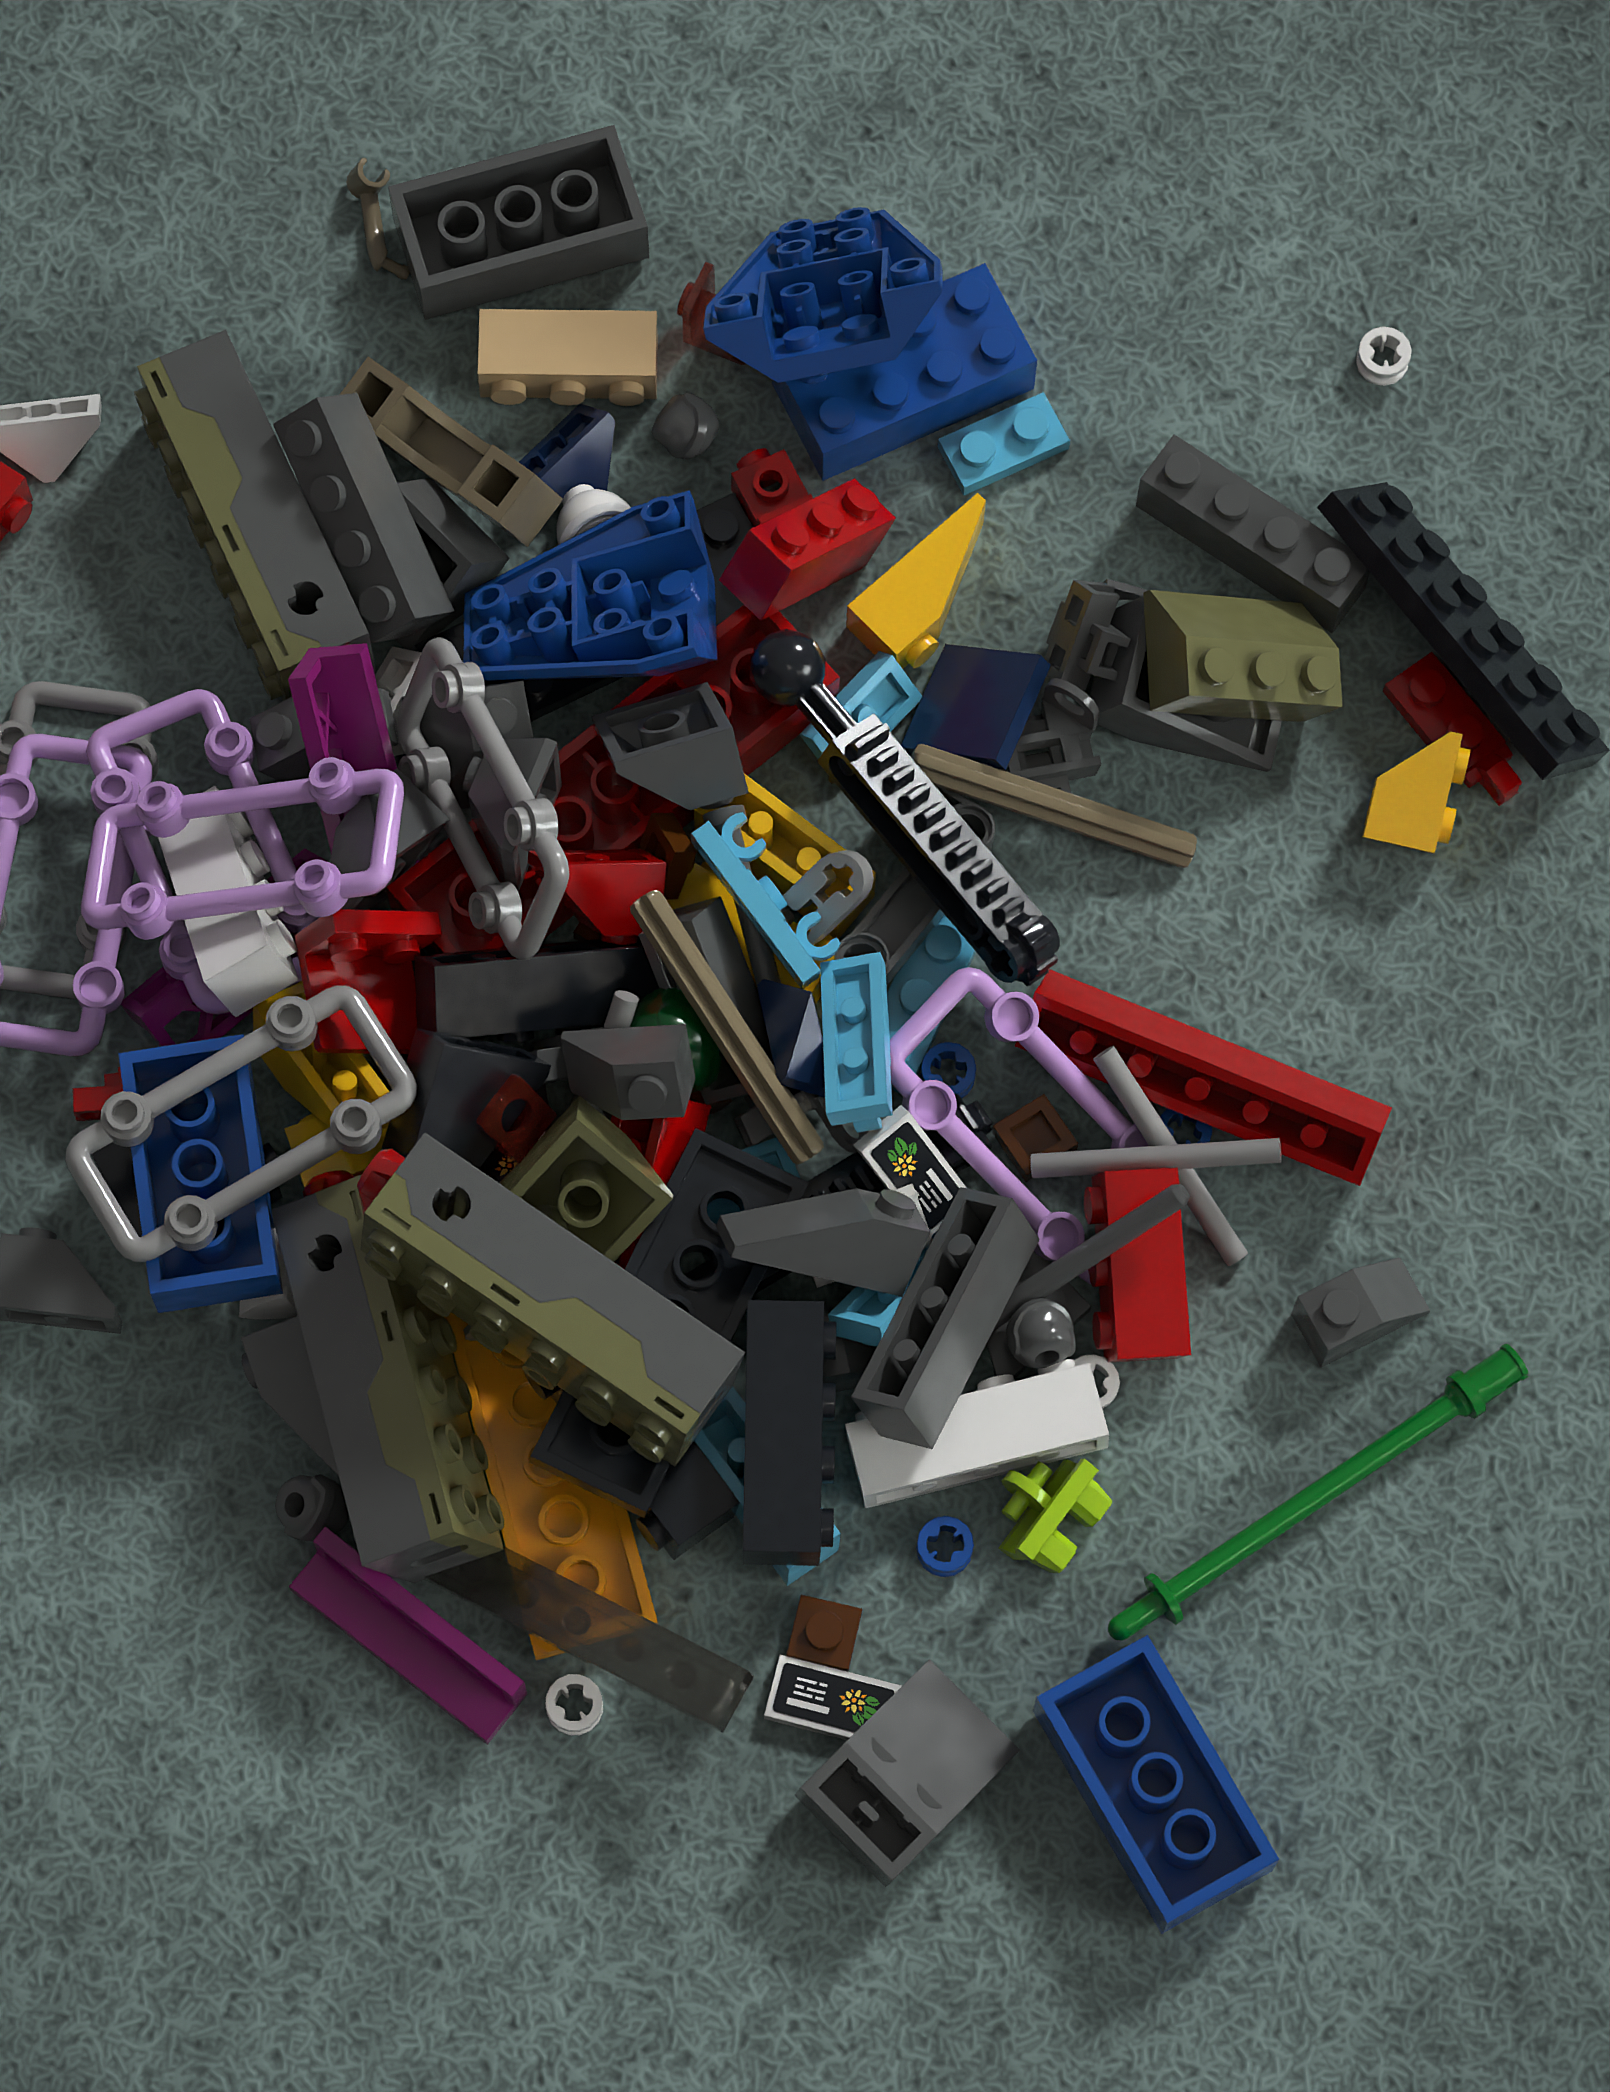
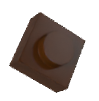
[638,813,697,900]
[992,1094,1078,1182]
[786,1595,863,1672]

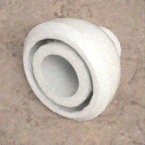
[556,484,631,545]

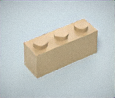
[478,309,658,406]

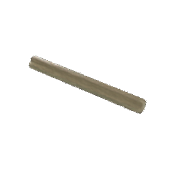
[911,744,1197,868]
[630,890,824,1165]

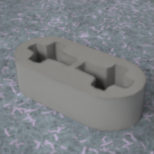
[780,850,874,945]

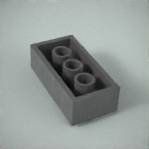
[388,125,649,320]

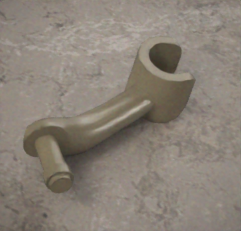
[346,158,410,280]

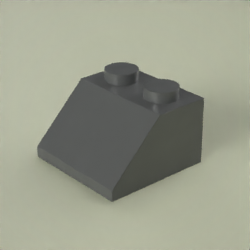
[395,478,510,651]

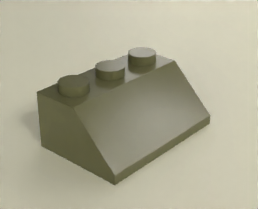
[1143,590,1343,722]
[499,1095,673,1262]

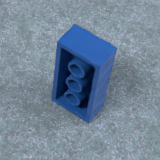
[772,263,1037,481]
[118,1034,283,1313]
[1033,1635,1279,1934]

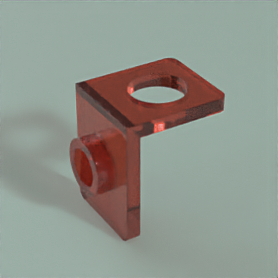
[677,262,746,365]
[477,1074,557,1164]

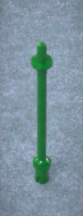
[1108,1344,1528,1641]

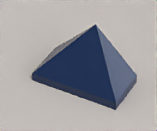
[519,403,615,501]
[757,979,825,1098]

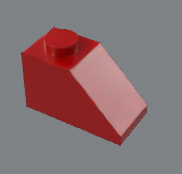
[528,849,666,945]

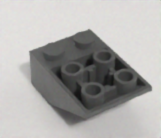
[795,1659,1020,1887]

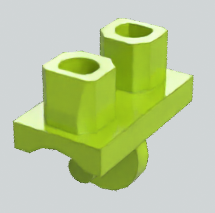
[998,1458,1112,1573]

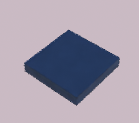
[901,644,1051,770]

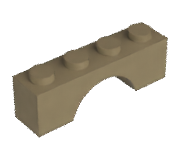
[340,357,563,547]

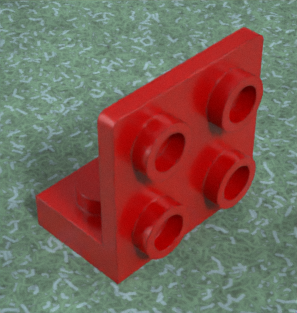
[294,909,442,1054]

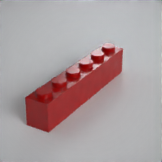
[1015,969,1392,1186]

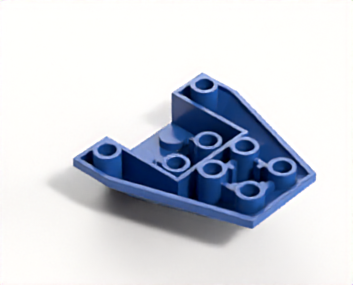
[703,207,943,383]
[463,490,717,681]

